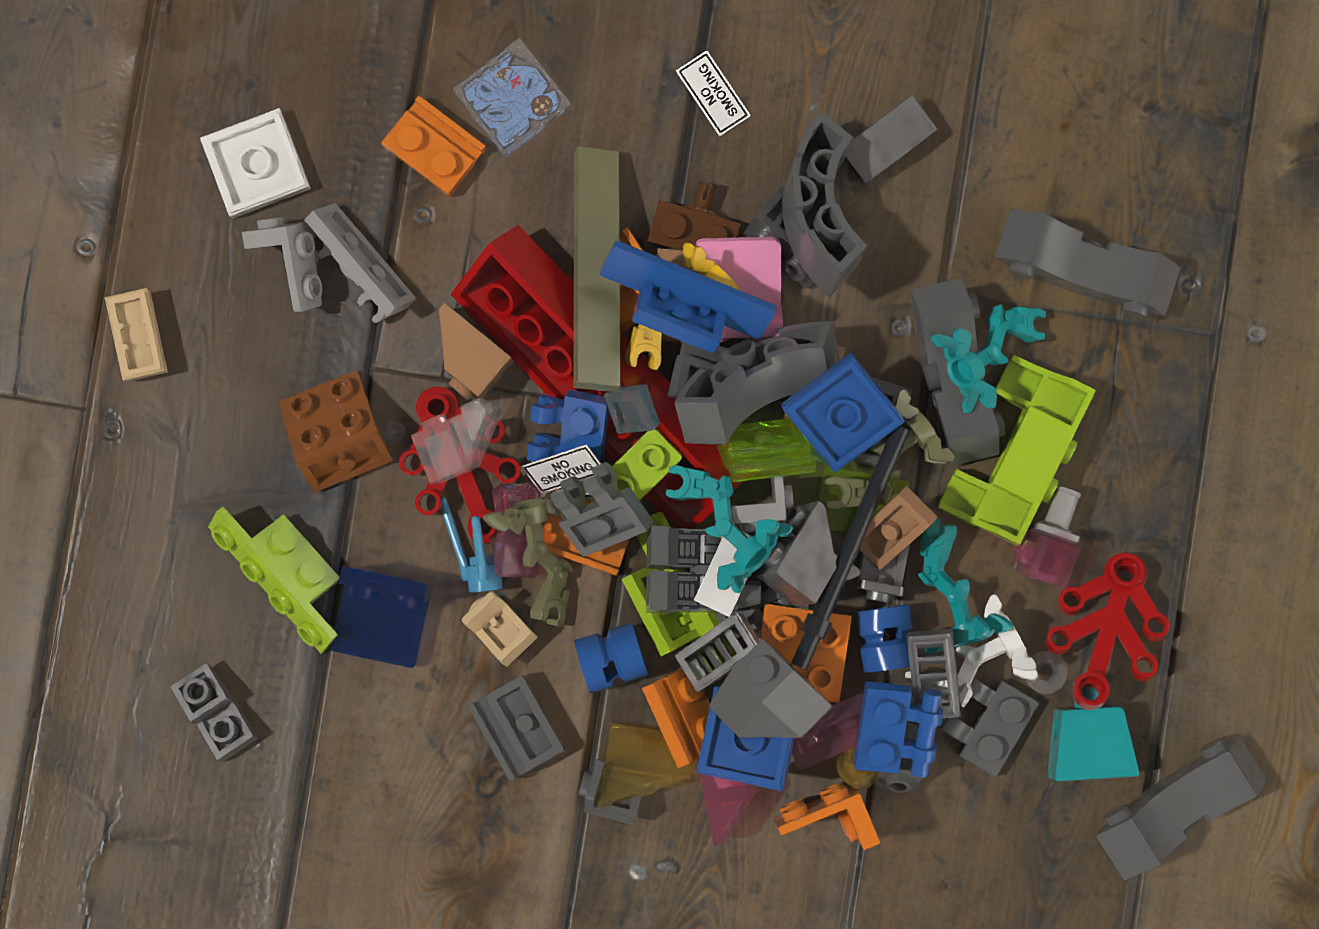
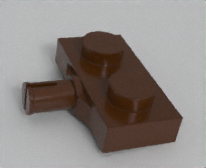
[648,181,741,251]

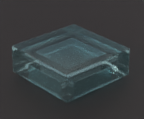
[604,384,660,434]

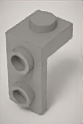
[242,217,322,312]

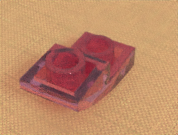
[490,483,539,578]

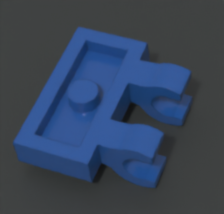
[527,389,611,464]

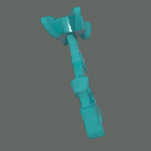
[930,304,1046,414]
[666,466,793,594]
[918,517,1013,654]

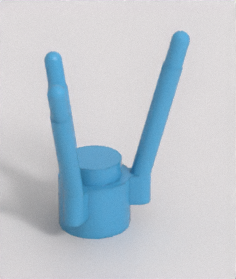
[441,497,514,592]

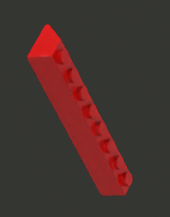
[451,225,755,529]

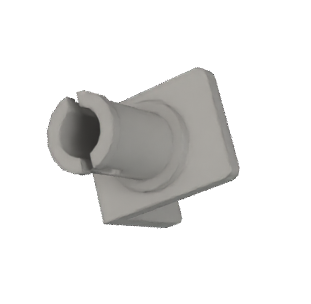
[1014,486,1081,583]

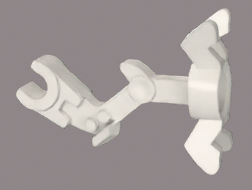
[905,595,1038,707]

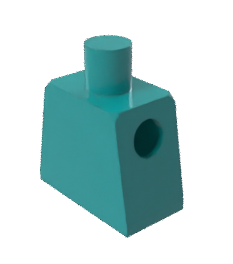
[1048,682,1139,781]

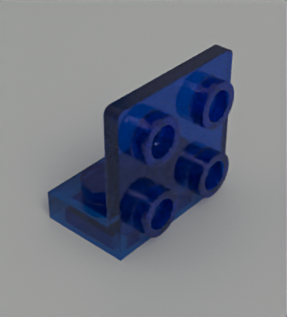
[331,566,433,668]

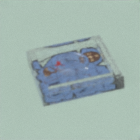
[453,38,571,158]

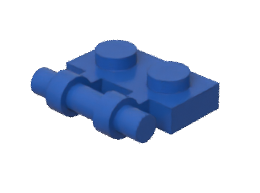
[853,682,943,778]

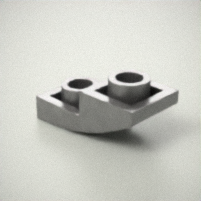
[846,94,938,183]
[170,663,259,762]

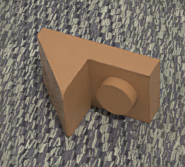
[859,486,937,570]

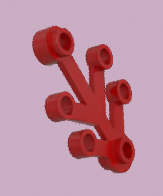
[399,386,521,544]
[1046,553,1170,710]

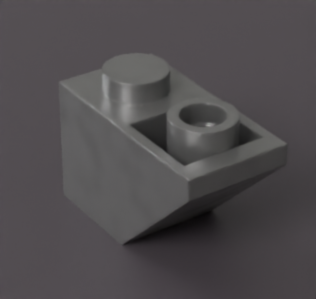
[756,501,837,606]

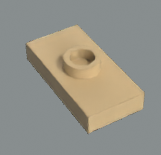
[105,288,168,382]

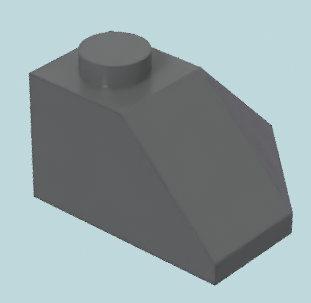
[709,639,833,738]

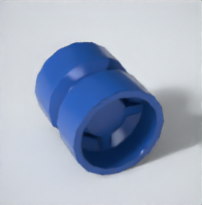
[854,604,913,672]
[574,622,648,693]

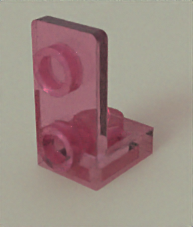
[1012,530,1080,589]

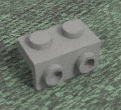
[731,476,793,533]

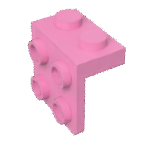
[695,237,783,342]

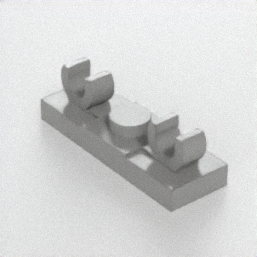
[305,203,417,323]

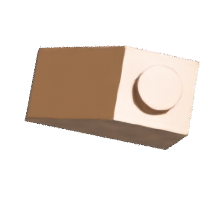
[439,303,514,401]

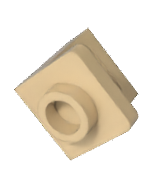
[461,591,538,667]

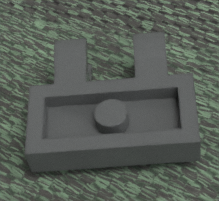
[550,462,654,557]
[937,678,1039,777]

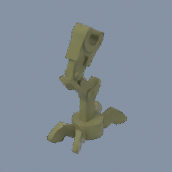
[824,389,955,510]
[483,491,574,627]

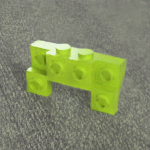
[936,355,1096,546]

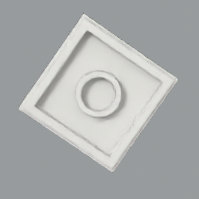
[200,108,311,219]

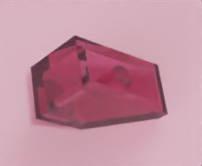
[696,758,757,846]

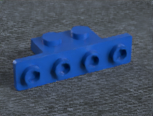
[600,241,776,354]

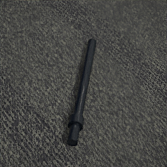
[791,426,910,671]

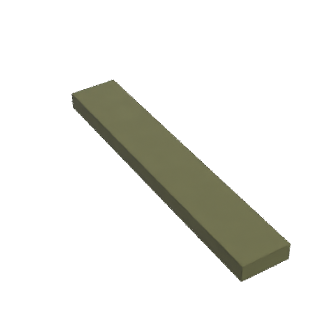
[574,146,620,392]

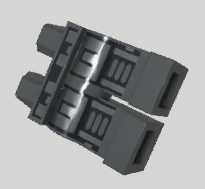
[646,525,761,613]

